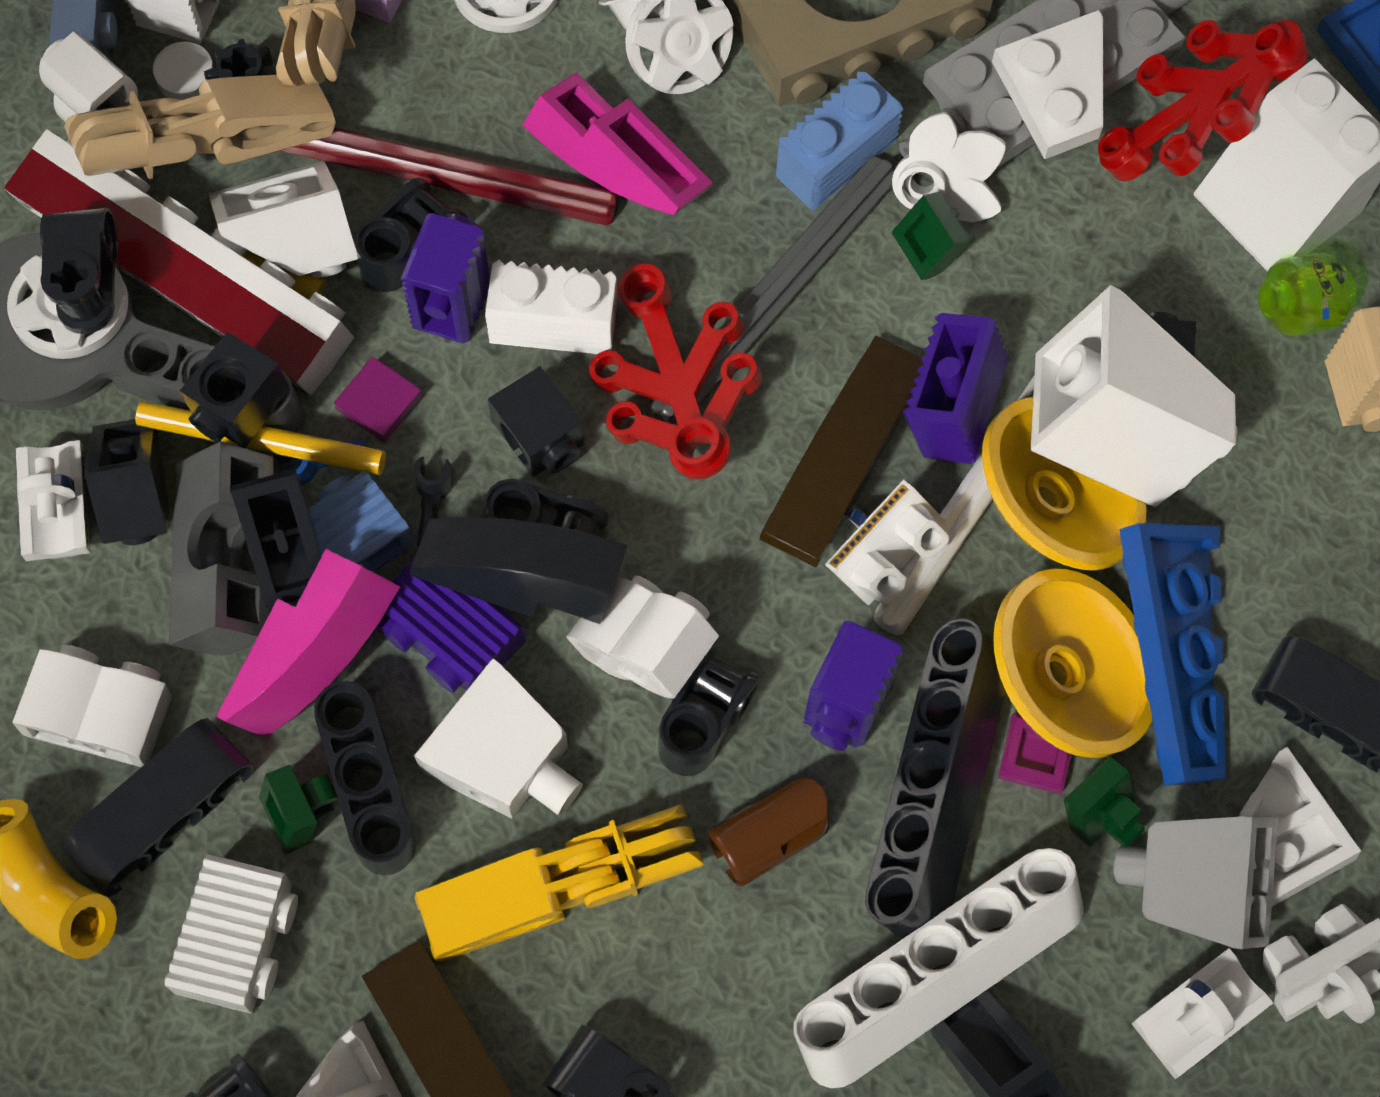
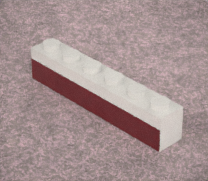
[3,129,355,396]

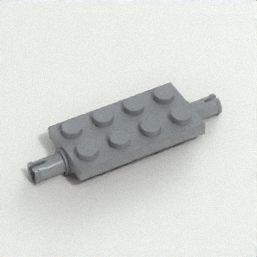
[899,0,1194,175]

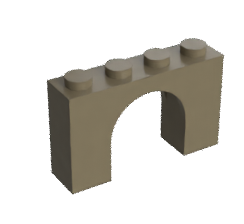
[722,0,993,106]

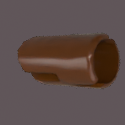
[708,778,829,887]

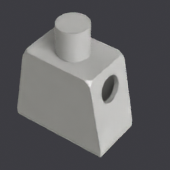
[1114,816,1278,949]

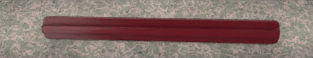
[279,127,618,226]

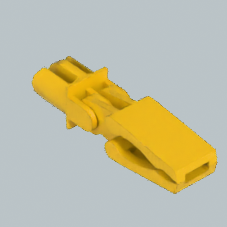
[414,804,705,962]

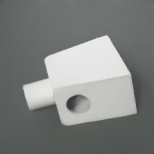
[414,659,583,819]

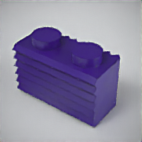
[401,213,490,344]
[903,313,1009,464]
[377,557,526,693]
[803,620,903,751]

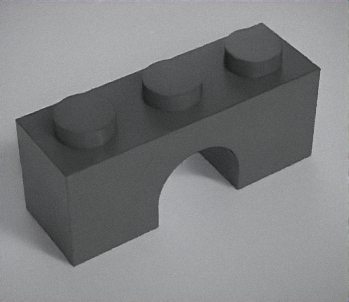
[169,441,273,656]

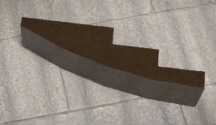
[759,335,923,568]
[361,941,513,1097]

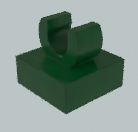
[891,192,976,280]
[1063,756,1145,848]
[259,765,338,855]

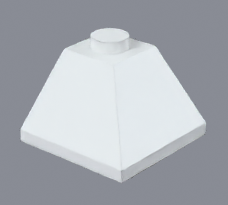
[208,161,358,278]

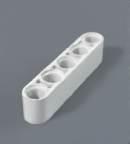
[794,848,1084,1088]

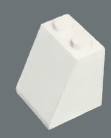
[1193,58,1380,279]
[1031,285,1238,508]

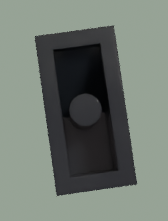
[84,419,169,545]

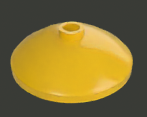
[982,397,1147,570]
[994,569,1152,758]

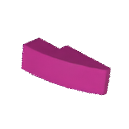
[522,72,713,215]
[216,549,400,737]

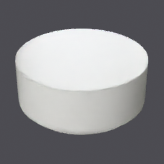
[153,42,214,100]

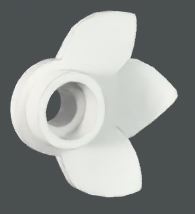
[892,112,1006,222]

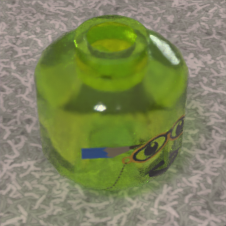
[1258,253,1356,337]

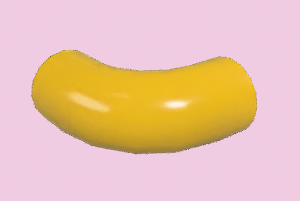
[0,799,117,959]

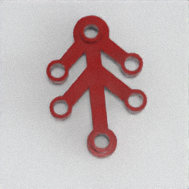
[1098,20,1308,182]
[589,264,762,480]

